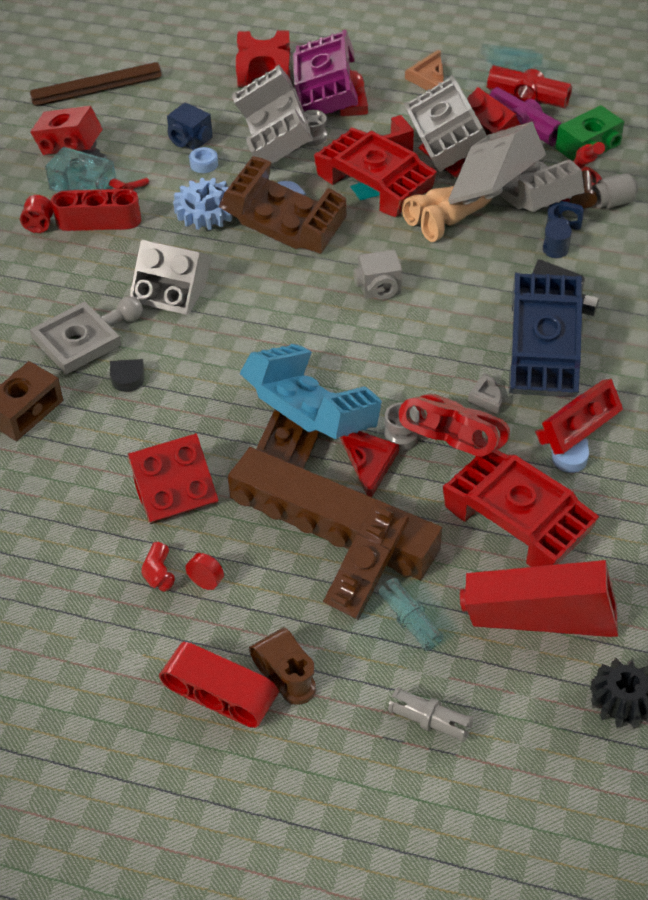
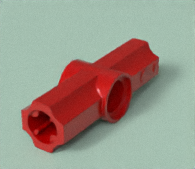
[487,65,573,109]

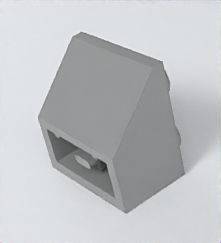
[130,240,212,315]

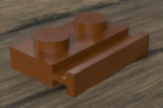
[256,409,320,469]

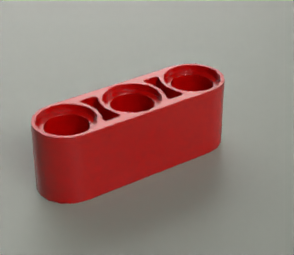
[51,189,142,231]
[159,642,279,728]

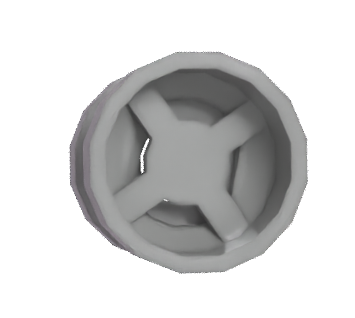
[384,403,419,451]

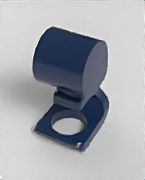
[542,201,584,258]

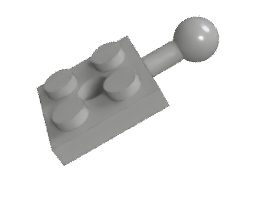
[30,296,143,374]

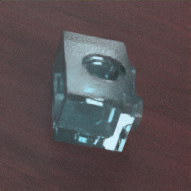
[45,147,116,192]

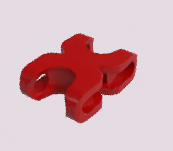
[236,30,290,87]
[399,393,510,457]

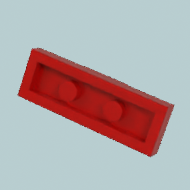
[535,378,623,455]

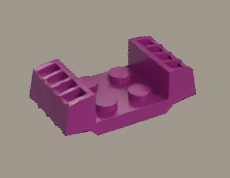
[293,29,358,114]

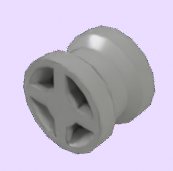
[304,110,327,145]

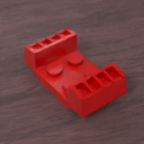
[314,127,437,217]
[443,449,599,567]

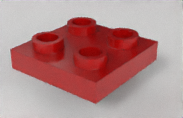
[127,433,219,524]

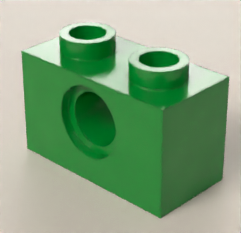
[555,105,625,161]

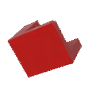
[383,115,414,151]

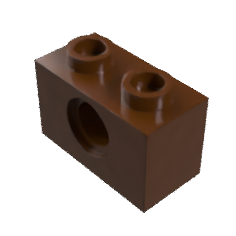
[0,361,64,442]

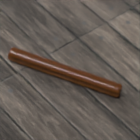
[30,62,162,106]

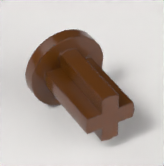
[570,170,597,209]

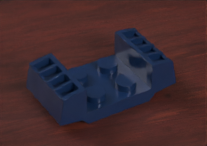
[508,272,582,398]

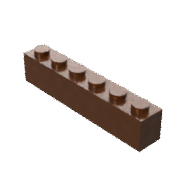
[228,447,442,581]

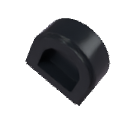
[110,359,144,392]

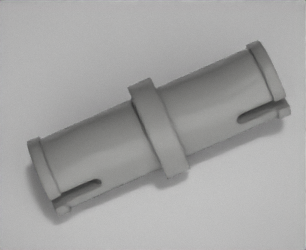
[388,687,473,742]

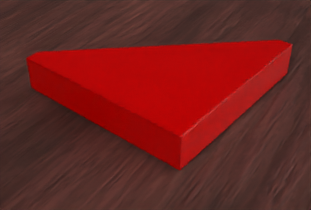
[340,431,399,497]

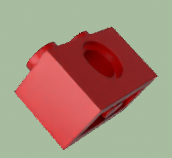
[30,106,103,155]

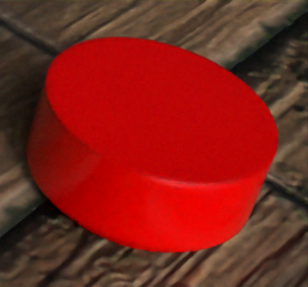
[185,553,224,590]

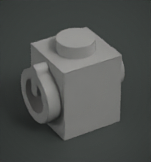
[353,249,402,299]

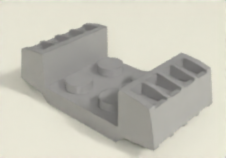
[232,65,312,164]
[404,75,487,173]
[499,159,584,212]

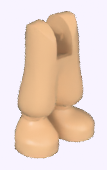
[402,186,492,242]

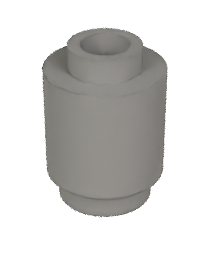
[592,173,638,209]

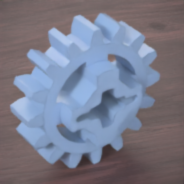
[173,178,232,230]

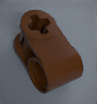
[249,627,316,705]

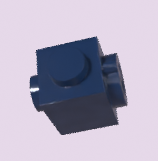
[167,102,213,150]

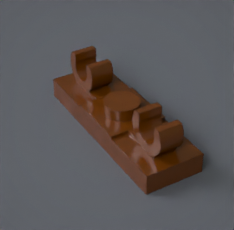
[323,501,410,620]

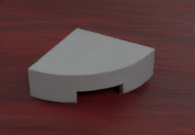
[468,373,503,414]

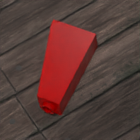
[460,560,618,637]

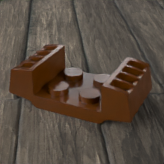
[219,156,347,254]

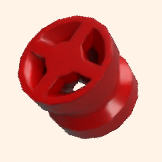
[20,195,53,233]

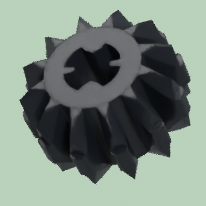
[590,658,648,729]

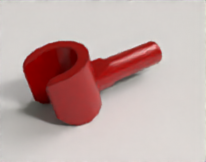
[109,177,149,190]

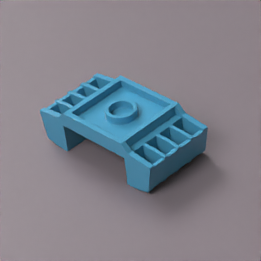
[240,344,382,439]

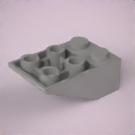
[448,122,546,205]

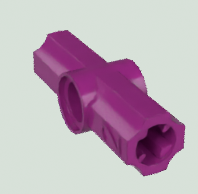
[490,87,561,146]

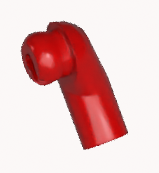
[141,542,175,592]

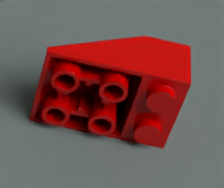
[418,87,521,178]

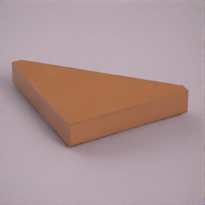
[405,50,444,90]

